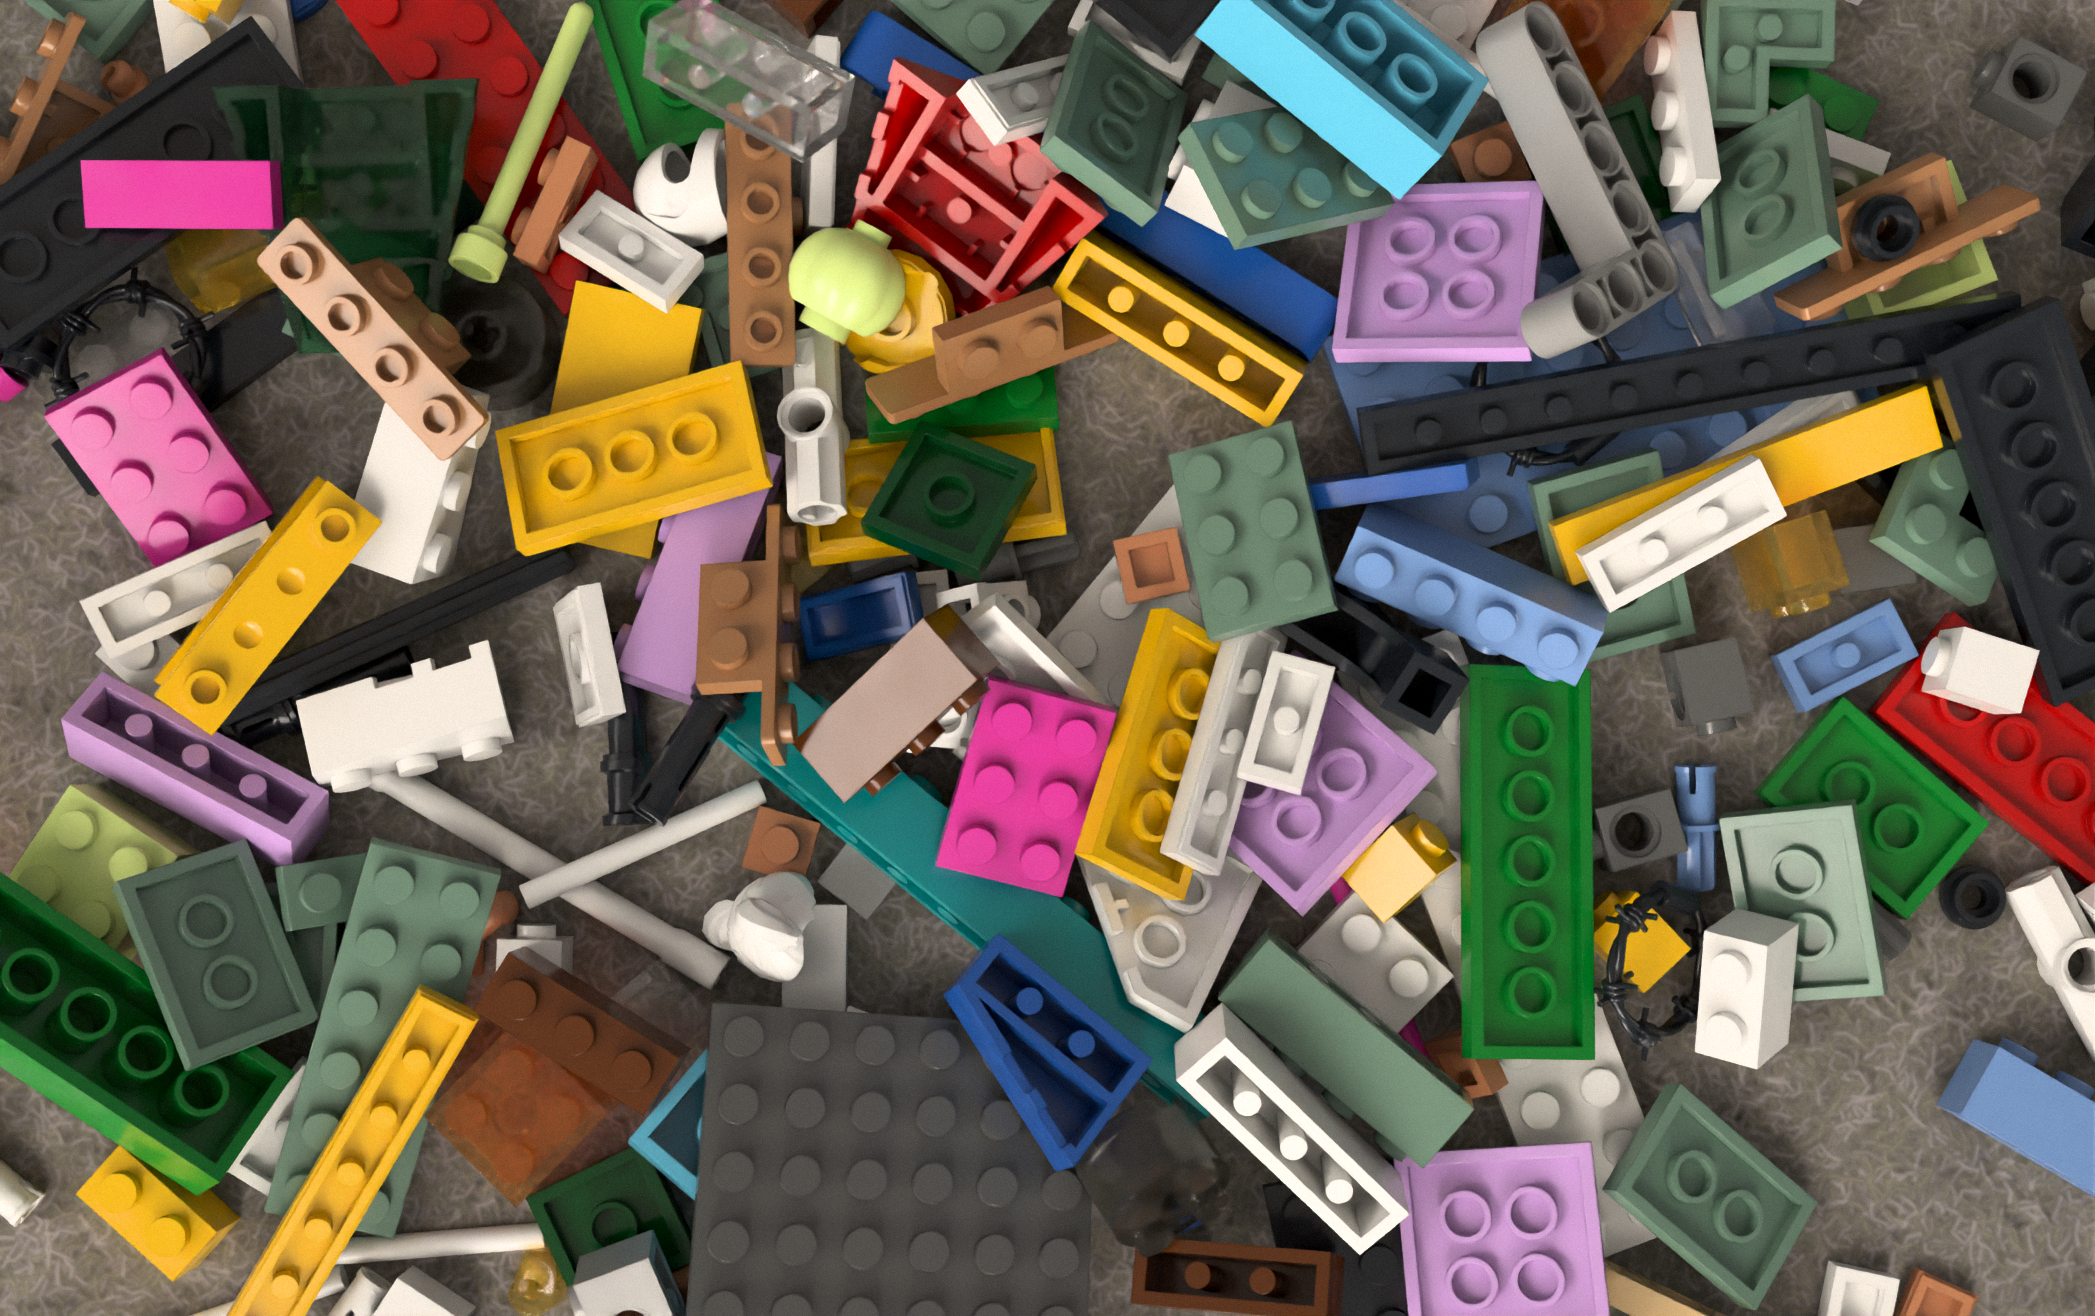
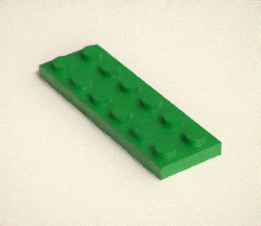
[1460,664,1595,1060]

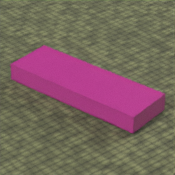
[81,160,284,229]

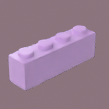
[613,452,785,705]
[61,672,330,867]

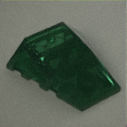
[212,78,480,354]

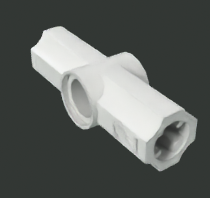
[777,328,850,526]
[2005,866,2095,1062]

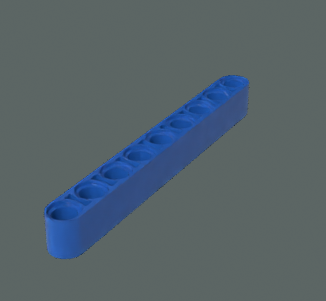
[839,10,1338,364]

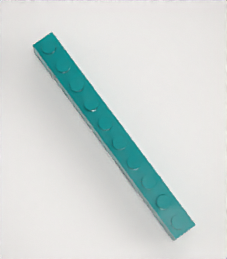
[718,682,1211,1123]

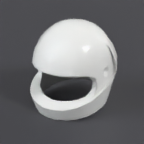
[633,128,727,247]

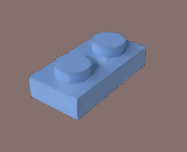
[1769,598,1919,713]

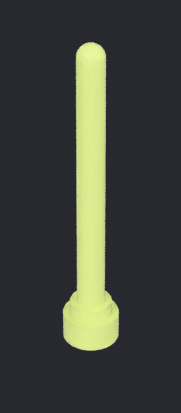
[448,2,594,283]

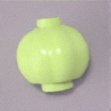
[788,219,906,344]

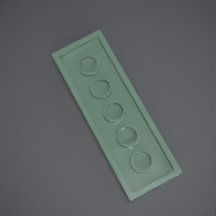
[264,837,501,1239]

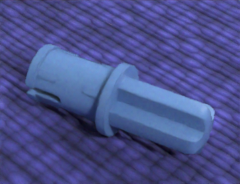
[1674,763,1721,892]

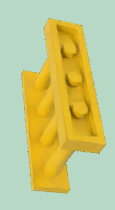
[154,475,383,736]

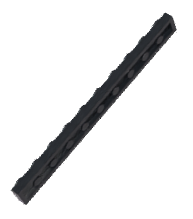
[1356,291,2022,476]

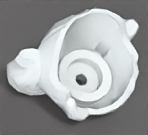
[702,871,816,982]

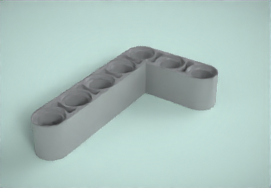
[1476,1,1678,359]

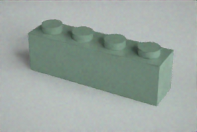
[1218,927,1475,1168]

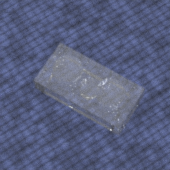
[69,287,189,391]

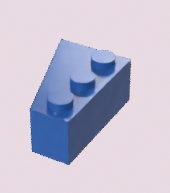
[943,933,1153,1172]

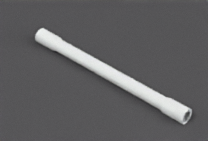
[367,770,731,991]

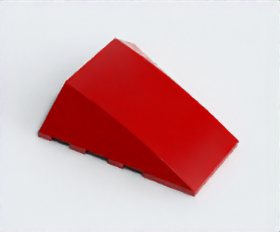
[844,57,1109,319]

